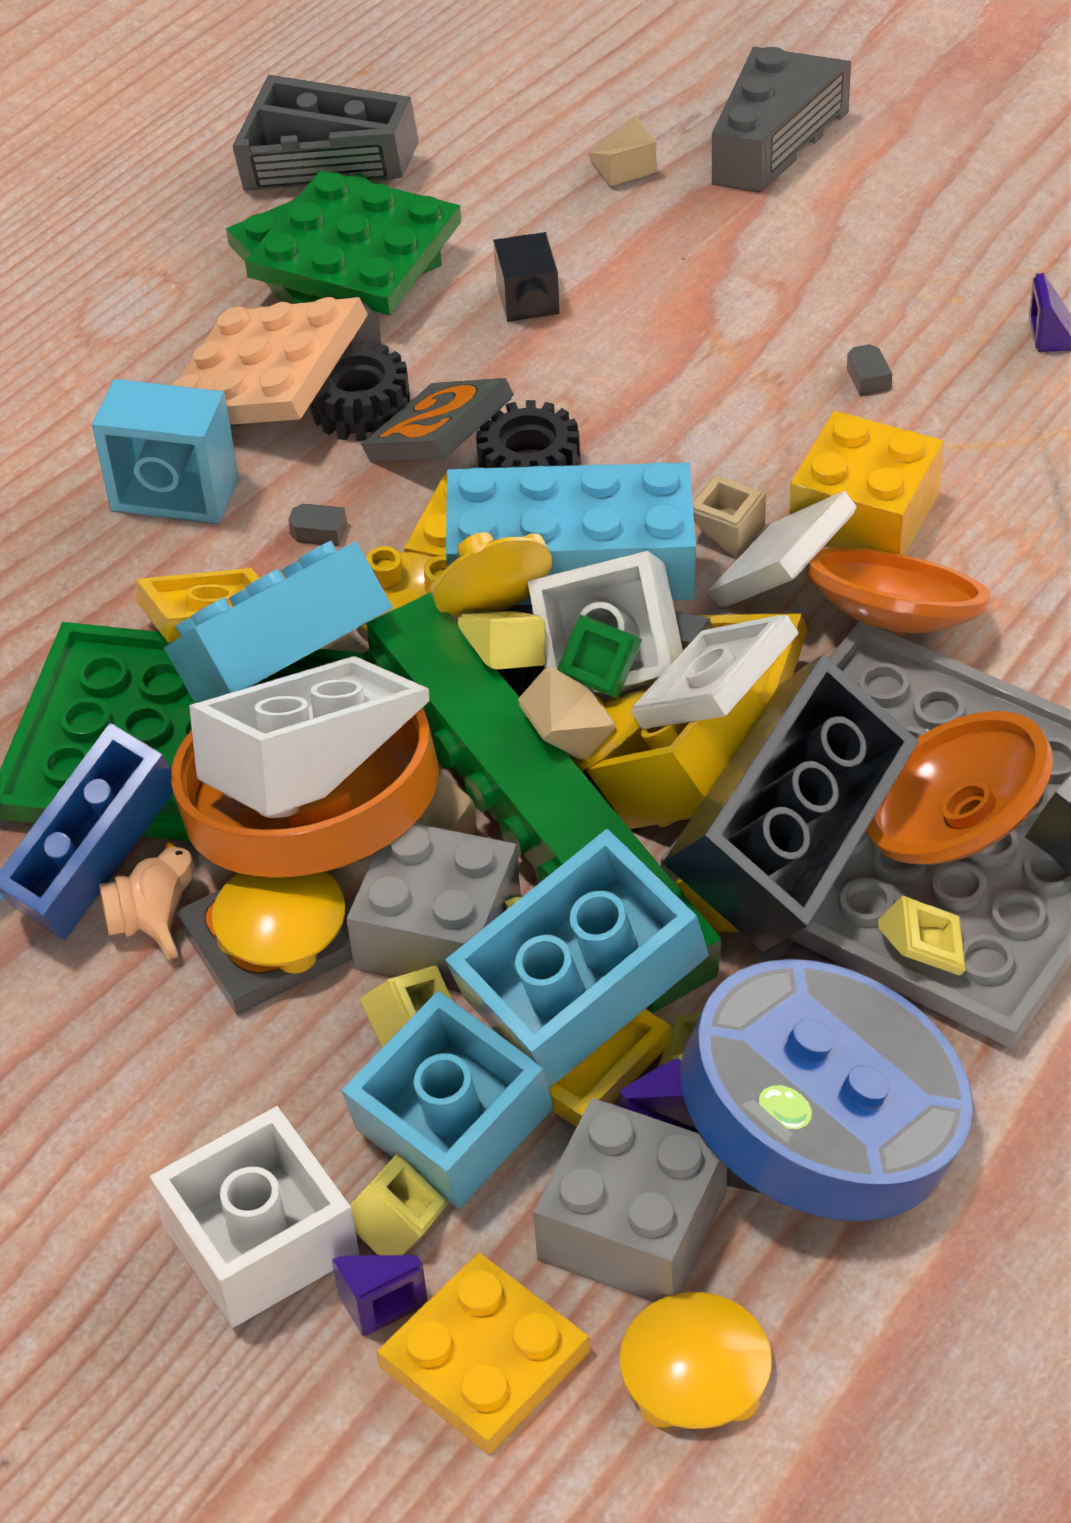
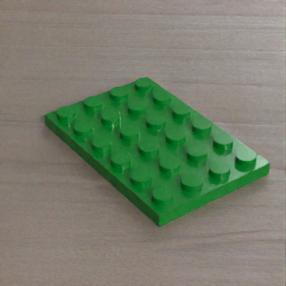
[0,622,364,862]

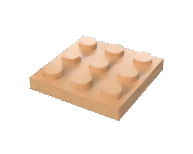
[171,297,368,425]

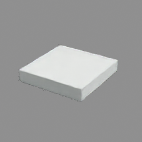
[707,491,857,608]
[630,615,799,729]

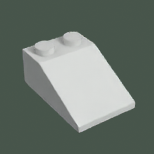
[189,656,429,818]

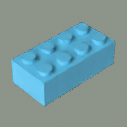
[446,462,696,605]

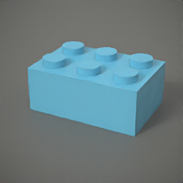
[164,541,393,703]
[445,829,709,1088]

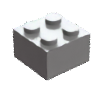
[347,823,521,992]
[533,1098,727,1302]

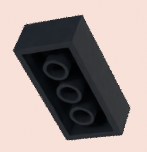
[662,654,919,952]

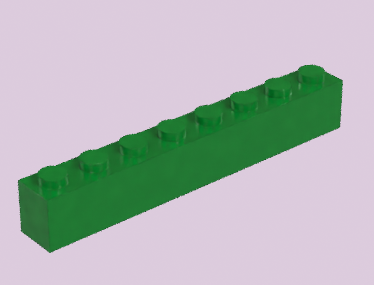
[364,592,722,1013]

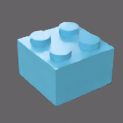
[92,379,239,524]
[341,990,554,1209]

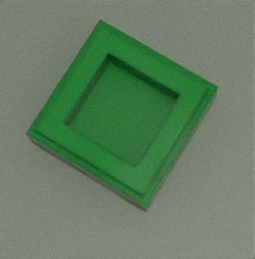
[557,614,642,699]

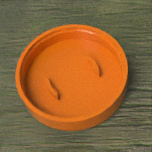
[171,708,439,877]

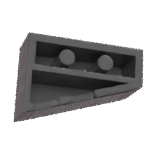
[712,47,851,192]
[232,75,419,190]

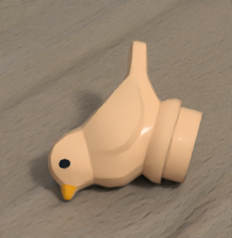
[99,842,195,960]

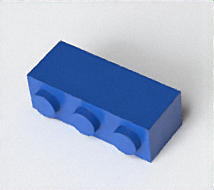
[0,723,173,941]

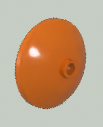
[806,547,990,638]
[866,711,1053,865]

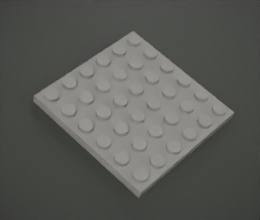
[661,621,1071,1049]

